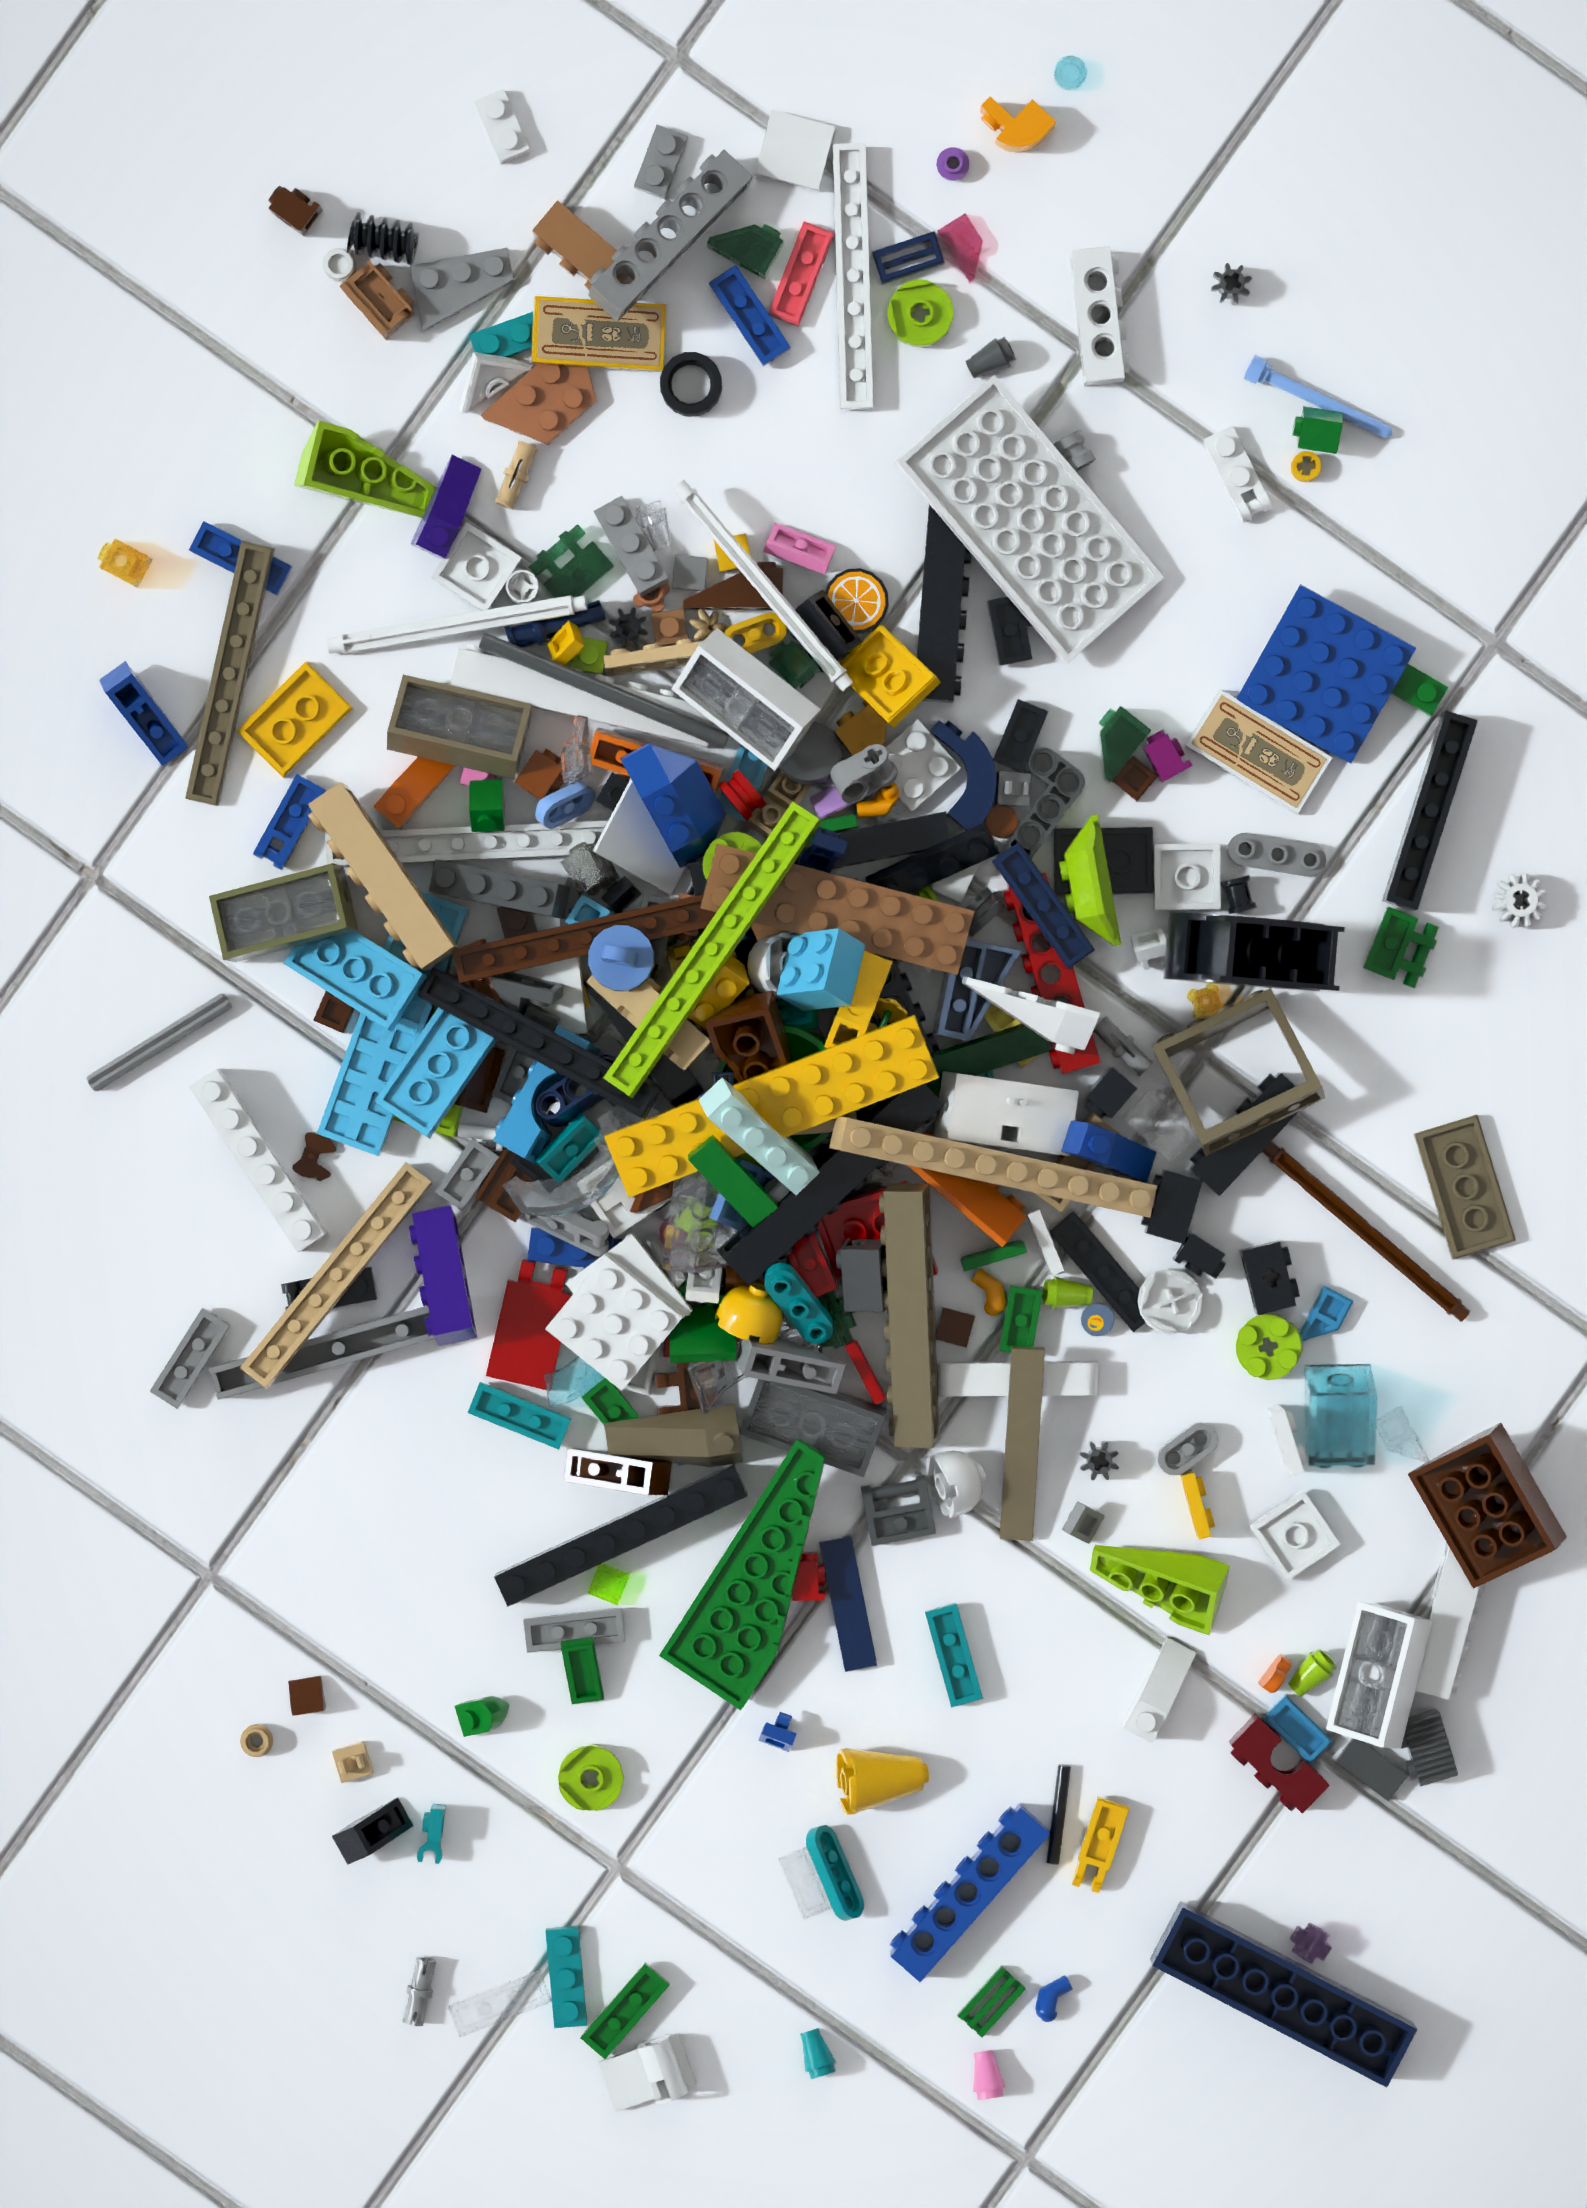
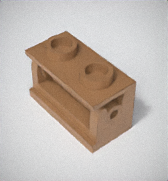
[340,260,415,340]

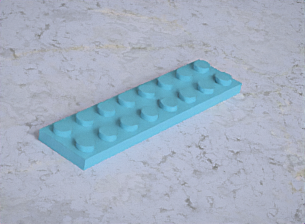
[317,891,469,1156]

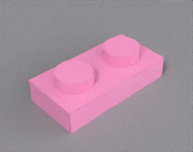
[763,523,836,575]

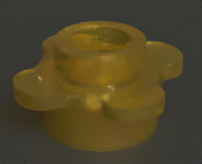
[1187,983,1224,1020]

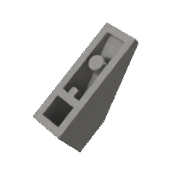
[736,1335,846,1394]

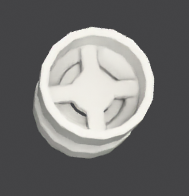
[506,570,540,604]

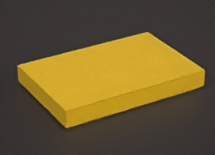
[839,624,941,728]
[236,661,353,778]

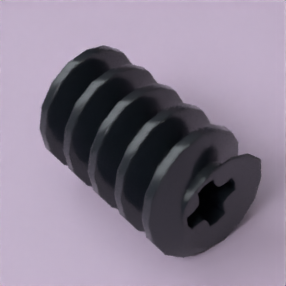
[347,212,419,266]

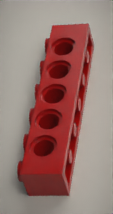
[1003,872,1101,1074]

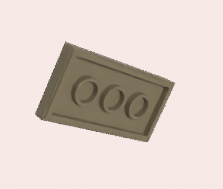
[1413,1114,1516,1260]

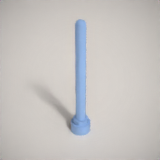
[1244,355,1393,438]

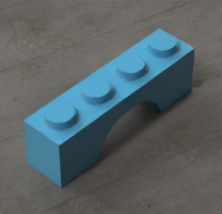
[493,1025,601,1164]

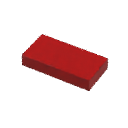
[845,1339,886,1405]

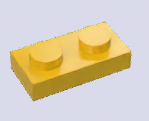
[1180,1470,1215,1540]

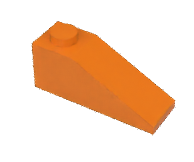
[373,757,456,830]

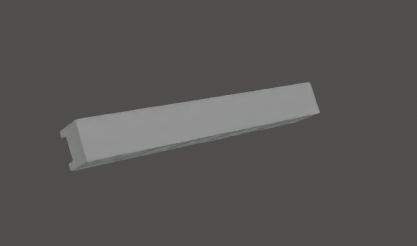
[209,1305,435,1400]

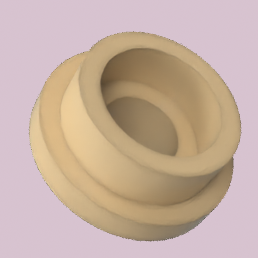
[240,1724,273,1757]

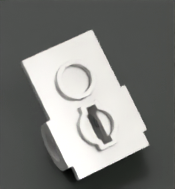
[598,2034,696,2112]

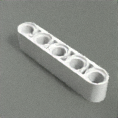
[937,1361,1099,1396]

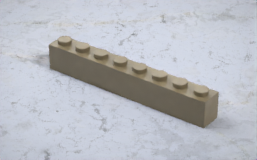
[879,1183,940,1448]

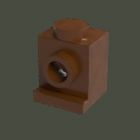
[268,185,323,237]

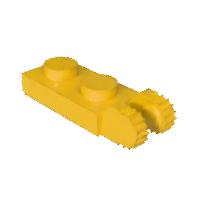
[1072,1796,1129,1893]

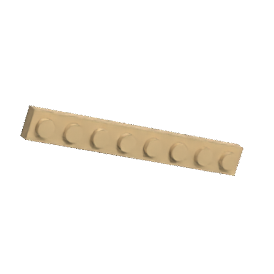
[240,1162,432,1390]

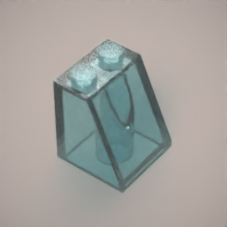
[1304,1364,1377,1468]

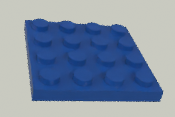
[1236,584,1416,763]

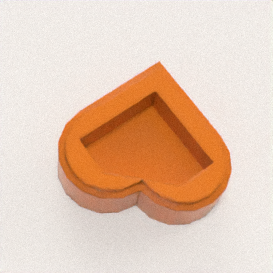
[1258,1654,1292,1693]

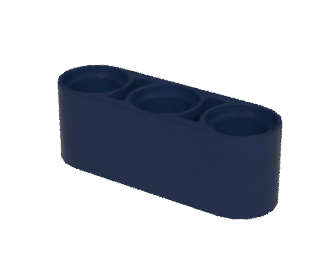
[536,1053,616,1127]

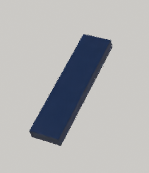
[992,842,1095,969]
[819,1536,877,1672]

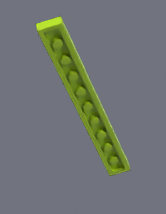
[603,801,822,1098]

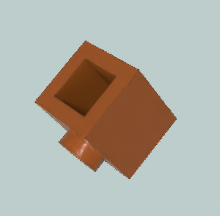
[514,749,566,800]

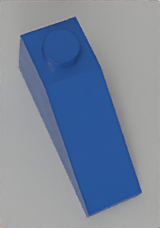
[99,661,189,766]
[1061,1120,1157,1183]

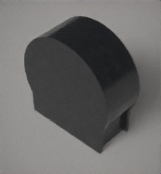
[1163,912,1345,991]

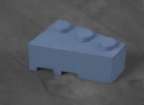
[932,939,1021,1041]

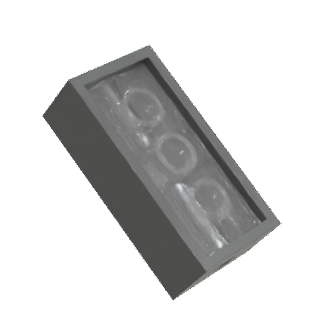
[739,1379,887,1477]

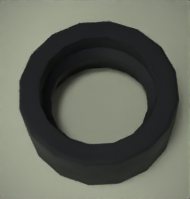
[660,352,722,417]

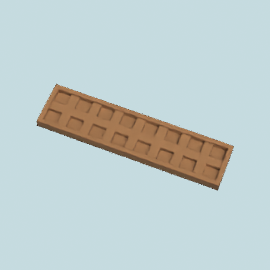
[700,844,974,975]

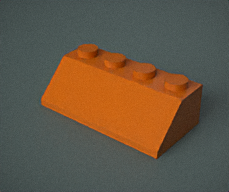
[907,1129,1027,1247]

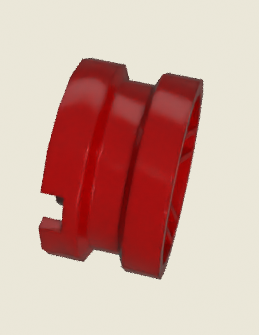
[718,769,767,821]

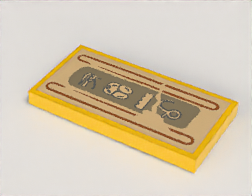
[531,296,666,372]

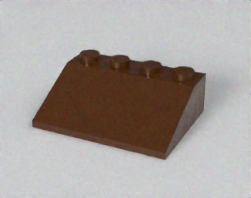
[1408,1423,1567,1589]

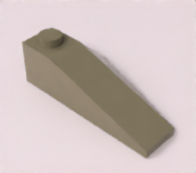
[604,1404,743,1467]

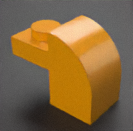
[980,96,1056,153]

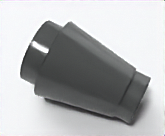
[965,336,1017,379]

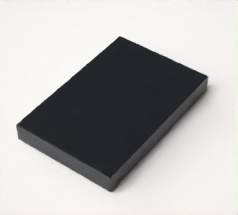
[1053,827,1154,895]

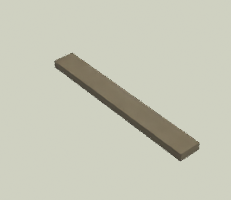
[185,541,275,806]

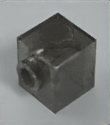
[561,842,620,896]

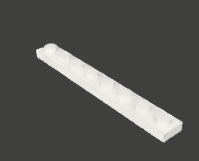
[833,143,873,410]

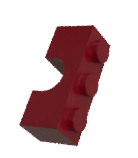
[1229,1713,1330,1814]

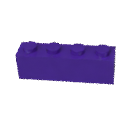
[409,1205,478,1346]

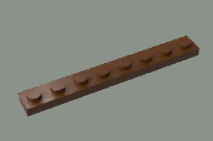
[452,894,716,983]

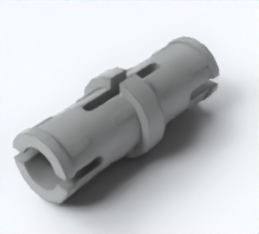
[1093,1016,1153,1077]
[402,1957,437,2026]

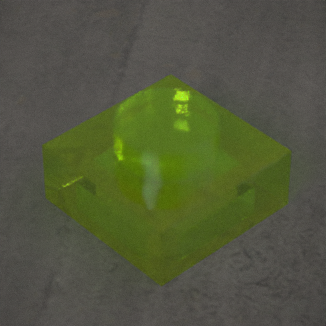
[587,1563,630,1606]

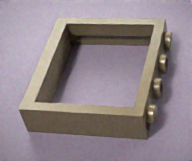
[1152,988,1325,1156]

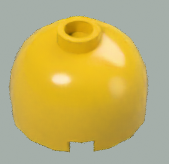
[715,1283,783,1344]

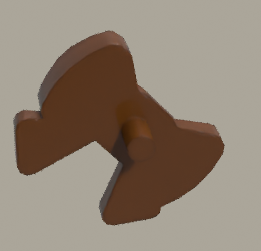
[292,1132,336,1181]

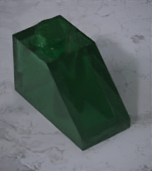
[707,224,784,280]
[768,641,819,691]
[1098,706,1151,784]

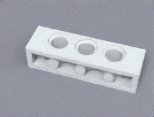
[1069,246,1130,386]

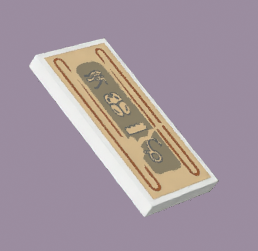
[1185,689,1332,814]

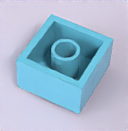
[776,928,865,1011]

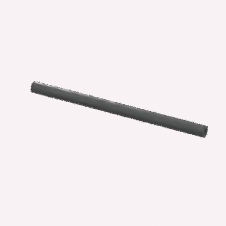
[479,633,729,749]

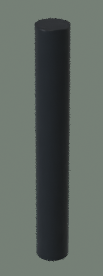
[1046,1764,1071,1865]

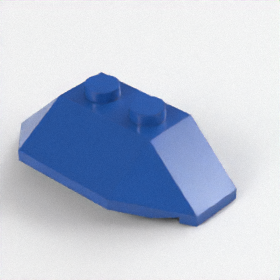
[620,742,726,868]

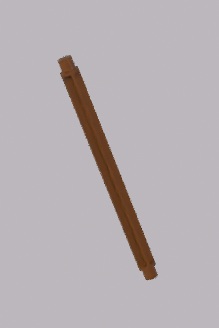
[1262,1141,1471,1322]

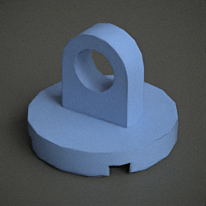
[588,925,655,992]

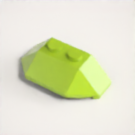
[1059,814,1122,946]

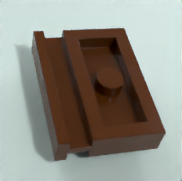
[475,1148,539,1223]

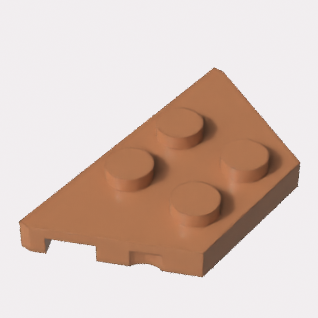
[481,364,597,445]

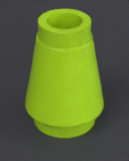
[1043,1276,1093,1309]
[1288,1649,1337,1697]

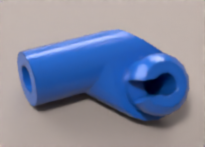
[1035,1975,1073,2022]

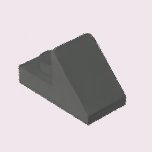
[491,972,564,1016]

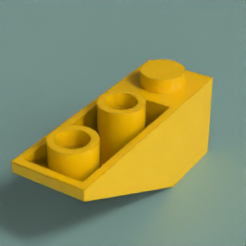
[824,950,893,1048]

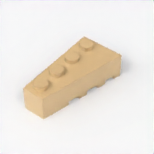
[586,975,711,1072]

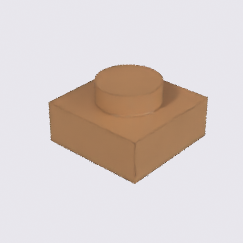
[651,609,688,646]

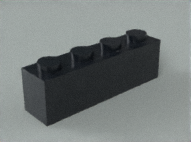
[1189,1072,1298,1196]

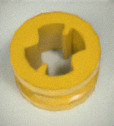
[1290,451,1321,482]

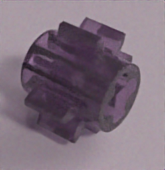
[1290,1922,1332,1964]

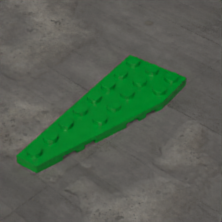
[659,1438,826,1710]

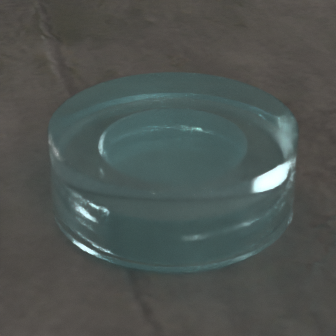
[1054,55,1087,91]

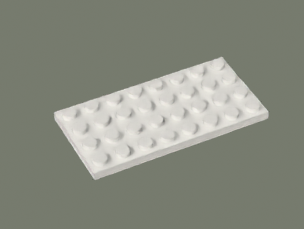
[894,375,1164,664]

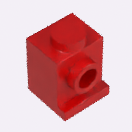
[792,1552,825,1601]

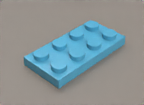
[283,931,426,1032]
[374,1008,497,1139]

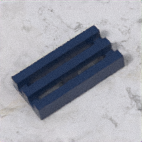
[872,231,945,285]

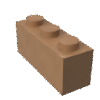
[532,200,628,291]

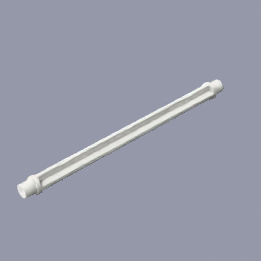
[673,479,854,692]
[327,595,587,654]

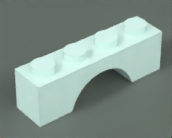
[699,1077,820,1195]

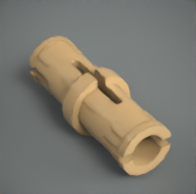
[494,440,538,510]

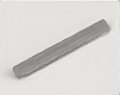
[86,993,232,1091]

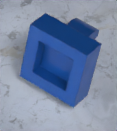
[758,1712,797,1752]

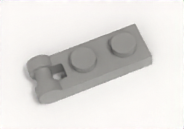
[524,1192,609,1256]

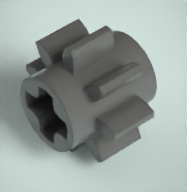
[1211,263,1252,305]
[1079,1441,1119,1481]

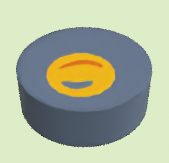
[1081,1303,1114,1336]

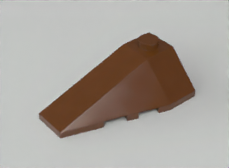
[705,990,793,1082]

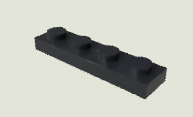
[865,823,1000,894]

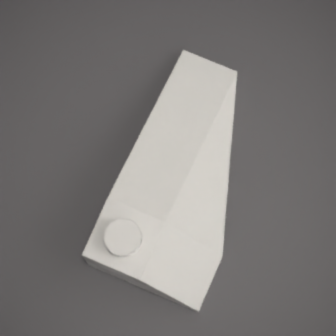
[962,977,1100,1055]

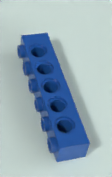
[889,1803,1050,1982]

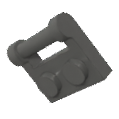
[861,1475,936,1546]

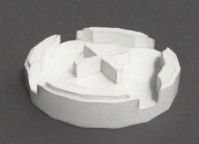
[1137,1268,1204,1335]

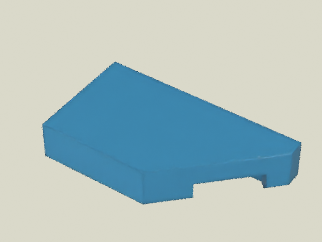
[1300,1285,1353,1342]

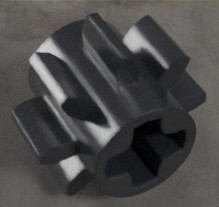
[608,607,648,648]

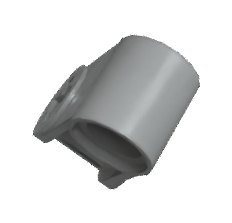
[830,744,898,804]

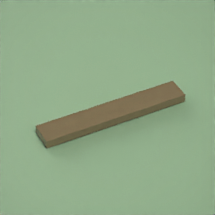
[999,1346,1045,1541]

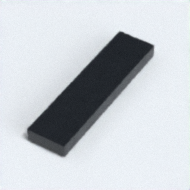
[1048,1210,1146,1333]

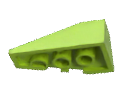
[294,420,436,518]
[1090,1545,1230,1635]

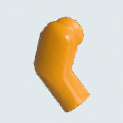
[856,782,900,818]
[971,1268,1007,1317]

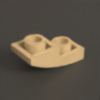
[746,771,812,838]

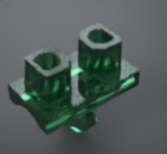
[802,1291,857,1349]

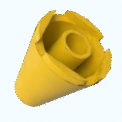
[836,1748,929,1815]

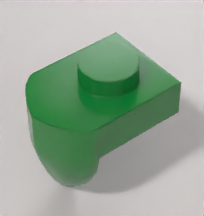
[454,1696,510,1737]

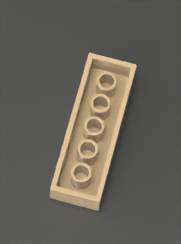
[308,782,460,971]

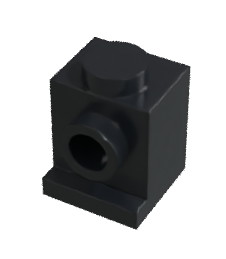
[1172,1232,1226,1279]

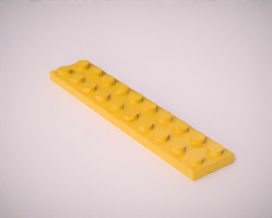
[604,1014,939,1198]

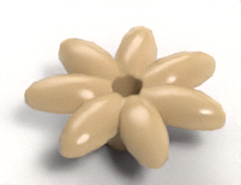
[690,609,729,640]

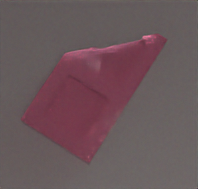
[937,213,983,284]

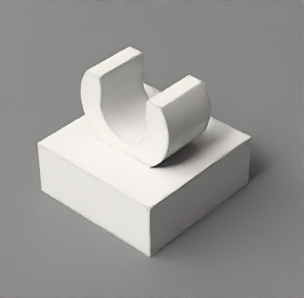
[1130,927,1166,970]

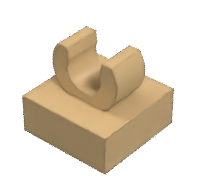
[332,1741,374,1783]

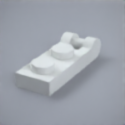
[1202,425,1273,523]

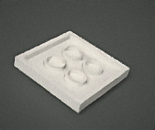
[545,1252,684,1391]

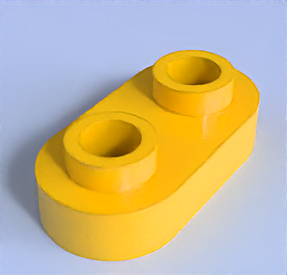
[724,612,787,654]

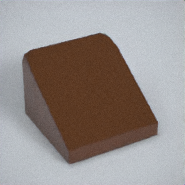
[288,1675,326,1716]

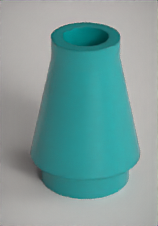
[800,2028,836,2079]

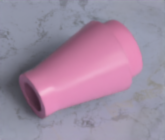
[973,2050,1005,2100]

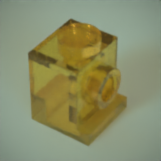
[97,538,153,588]

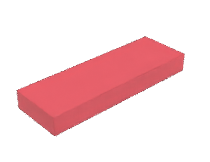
[768,221,834,327]

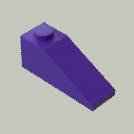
[410,454,482,559]

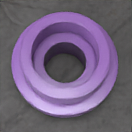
[936,147,969,181]

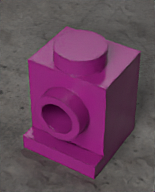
[1143,729,1192,783]

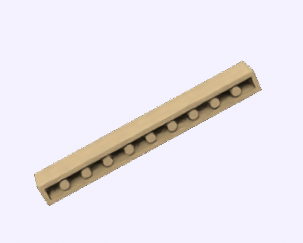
[829,1116,1157,1218]

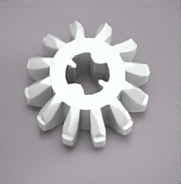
[1491,873,1548,928]

